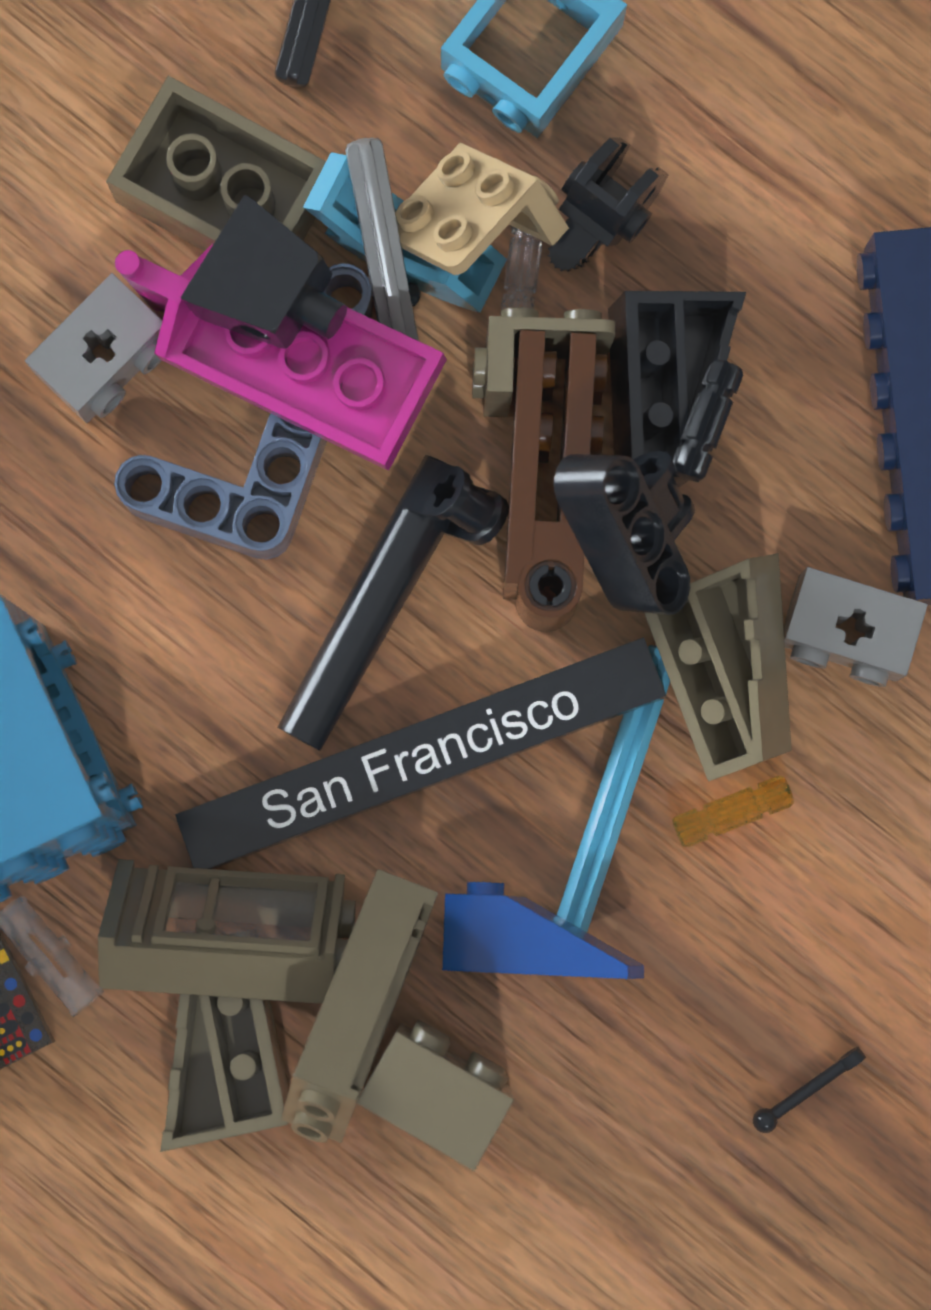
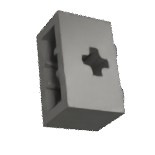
[24,273,162,424]
[783,567,928,687]

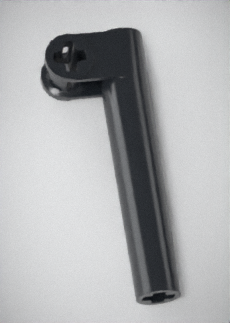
[277,455,509,751]

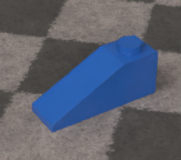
[442,882,644,979]

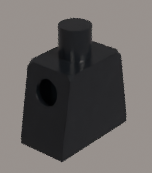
[180,195,347,349]

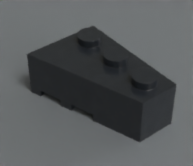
[608,291,746,487]

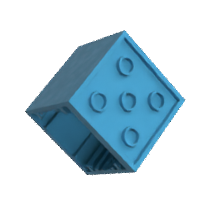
[0,595,143,903]

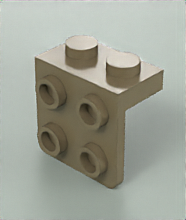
[472,307,615,417]

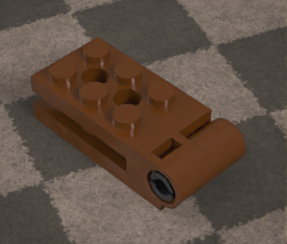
[503,330,607,632]

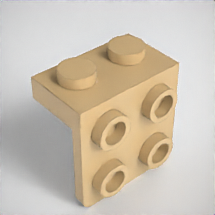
[395,143,569,275]

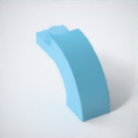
[303,152,507,313]

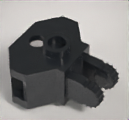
[547,138,669,272]

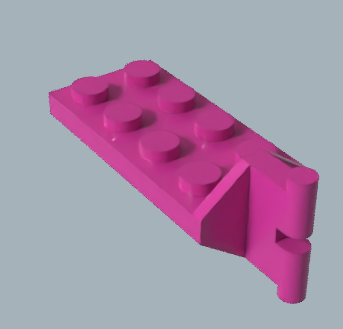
[115,244,447,471]

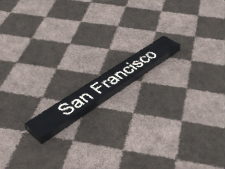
[175,637,666,869]

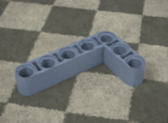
[114,263,374,560]

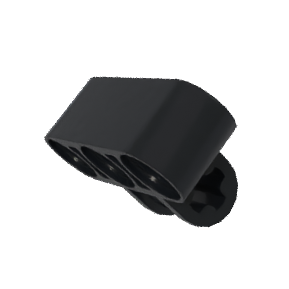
[554,451,695,615]

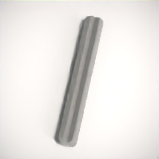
[345,138,419,341]

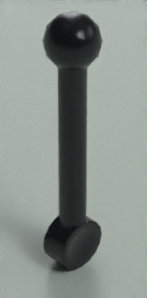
[753,1046,866,1133]

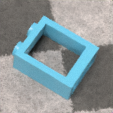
[441,0,627,138]

